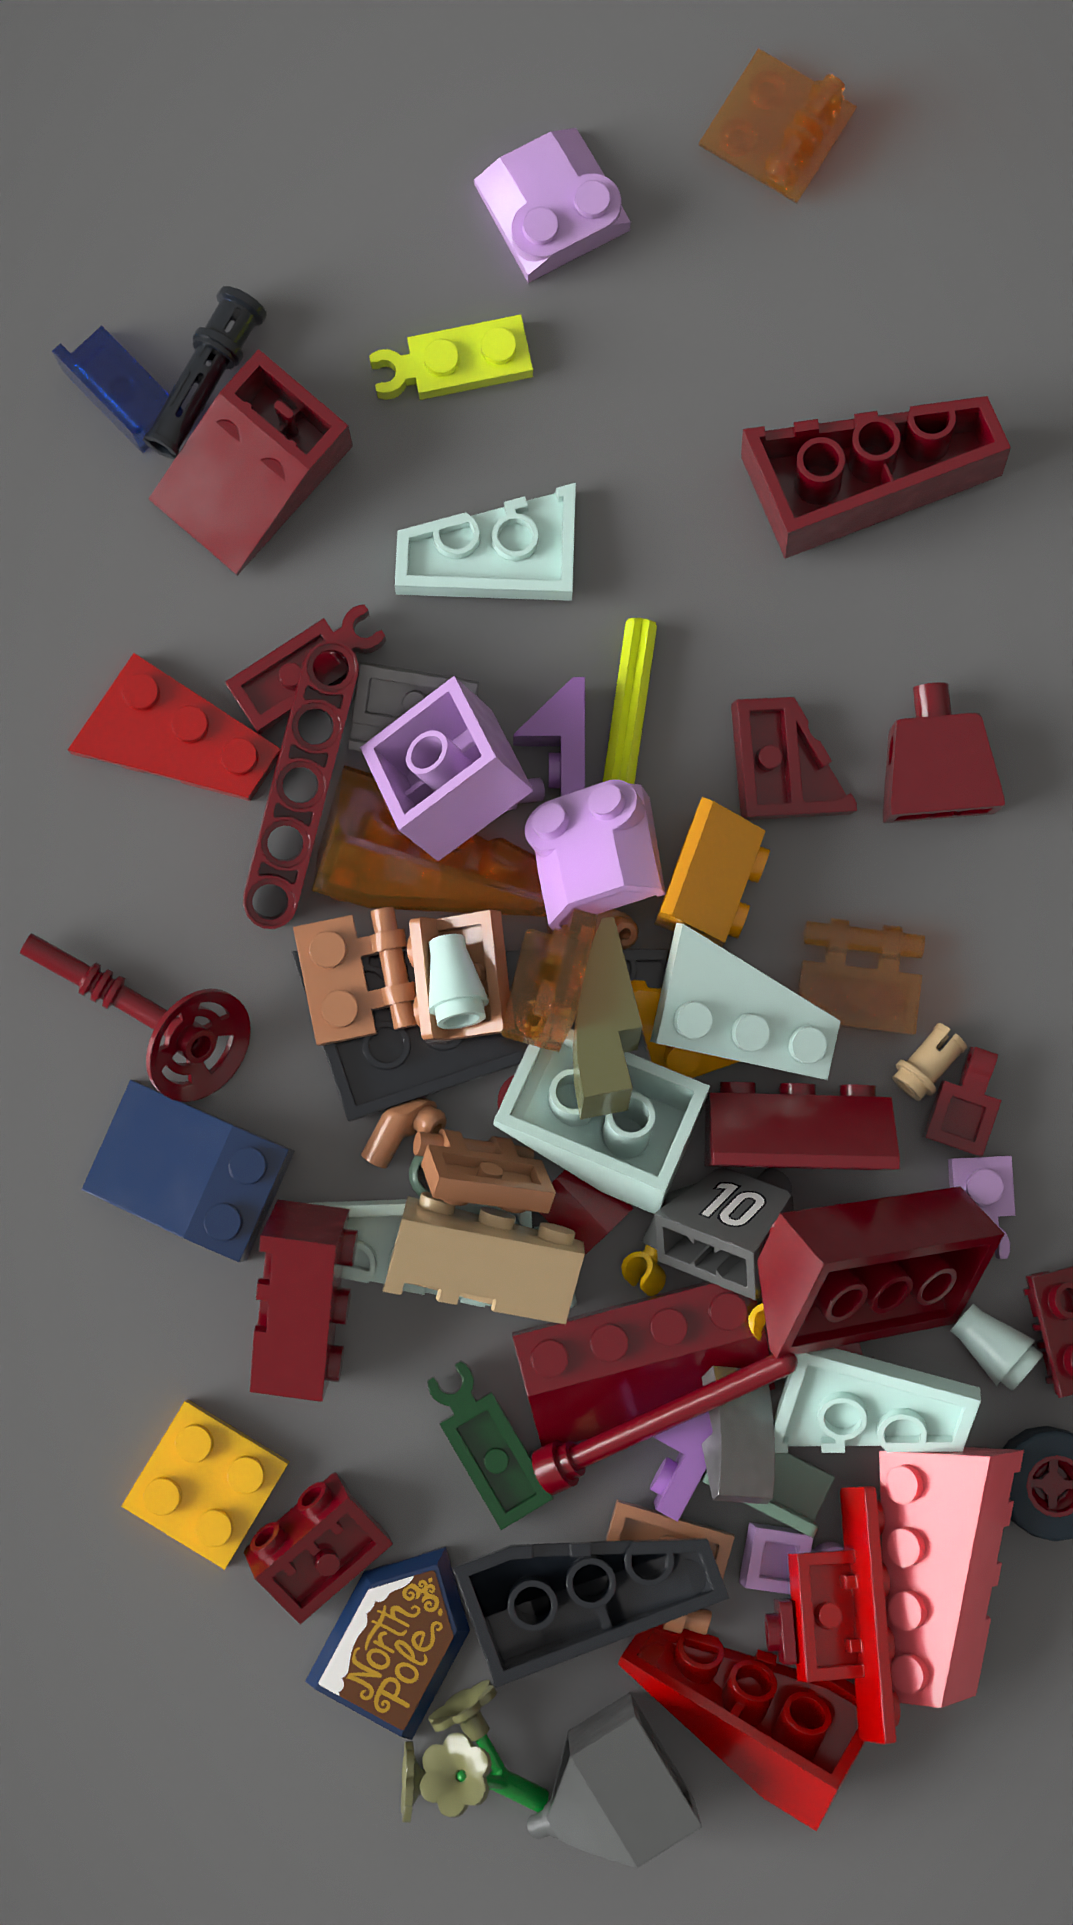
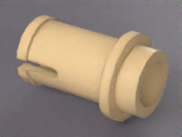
[892,1023,967,1101]

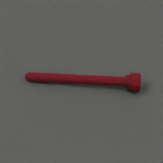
[532,1353,798,1495]

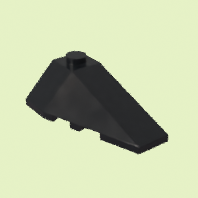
[453,1538,729,1688]

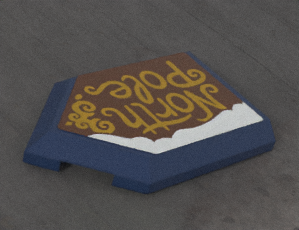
[305,1546,470,1740]

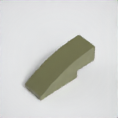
[573,916,642,1120]

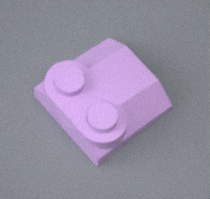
[474,128,631,283]
[525,780,666,931]

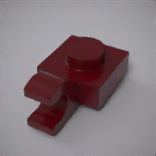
[922,1047,1002,1157]

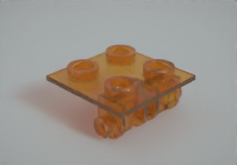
[699,48,857,204]

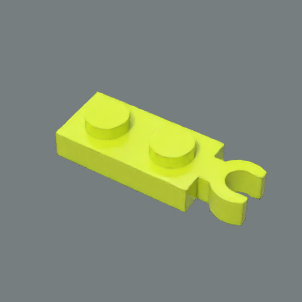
[369,314,533,400]

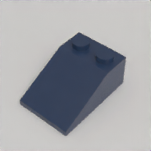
[81,1080,295,1263]

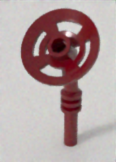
[20,933,251,1102]

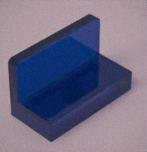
[52,325,184,454]

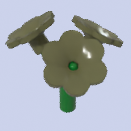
[401,1680,549,1823]

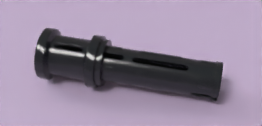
[143,286,267,459]

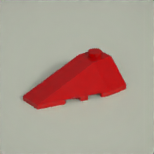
[618,1624,866,1831]

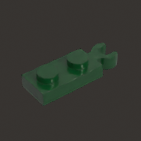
[427,1360,554,1530]

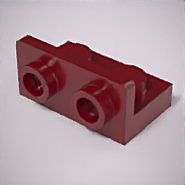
[244,1472,393,1625]

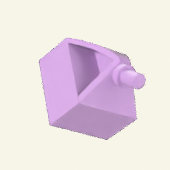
[360,676,545,861]

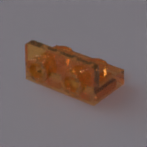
[501,908,598,1052]

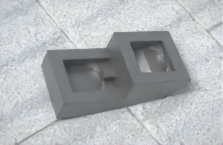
[702,1366,775,1504]

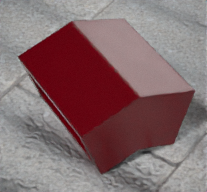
[539,1170,634,1256]

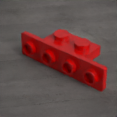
[788,1486,900,1744]

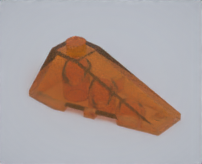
[312,765,547,917]

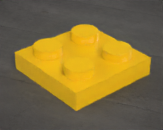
[121,1399,290,1570]

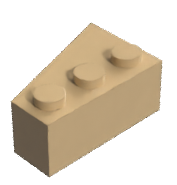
[383,1192,585,1325]

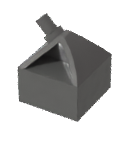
[527,1692,702,1868]

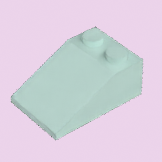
[493,1017,710,1214]

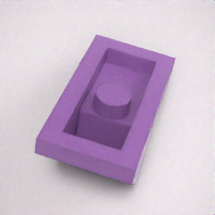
[513,677,585,797]
[650,1411,713,1522]

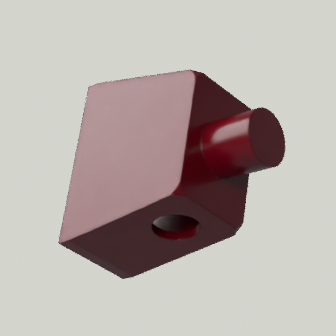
[883,682,1005,823]

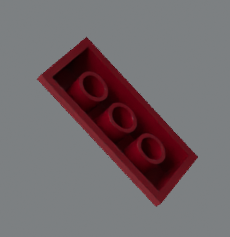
[757,1186,1005,1358]
[512,1281,776,1446]

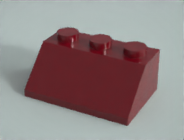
[704,1082,900,1171]

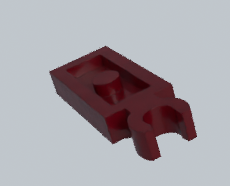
[225,604,386,735]

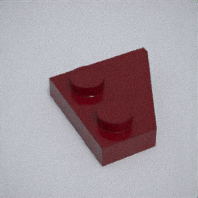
[731,697,857,820]

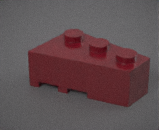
[250,1199,358,1402]

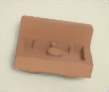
[407,910,514,1040]

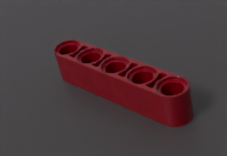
[243,640,359,929]

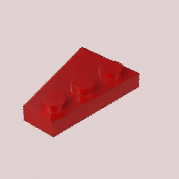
[68,653,280,801]

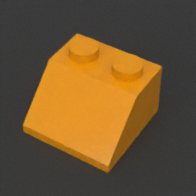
[654,797,770,947]

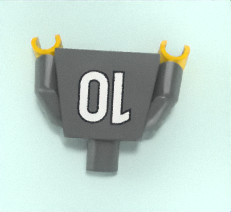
[621,1168,794,1341]

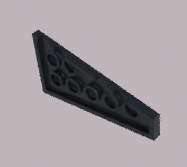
[292,949,670,1122]

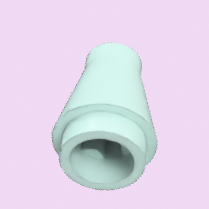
[428,934,489,1029]
[950,1304,1043,1392]

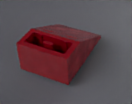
[148,349,353,576]

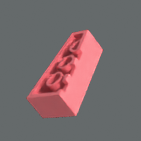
[879,1447,1024,1708]

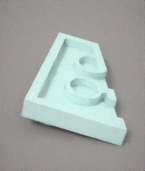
[395,483,576,601]
[650,923,840,1080]
[773,1348,981,1453]

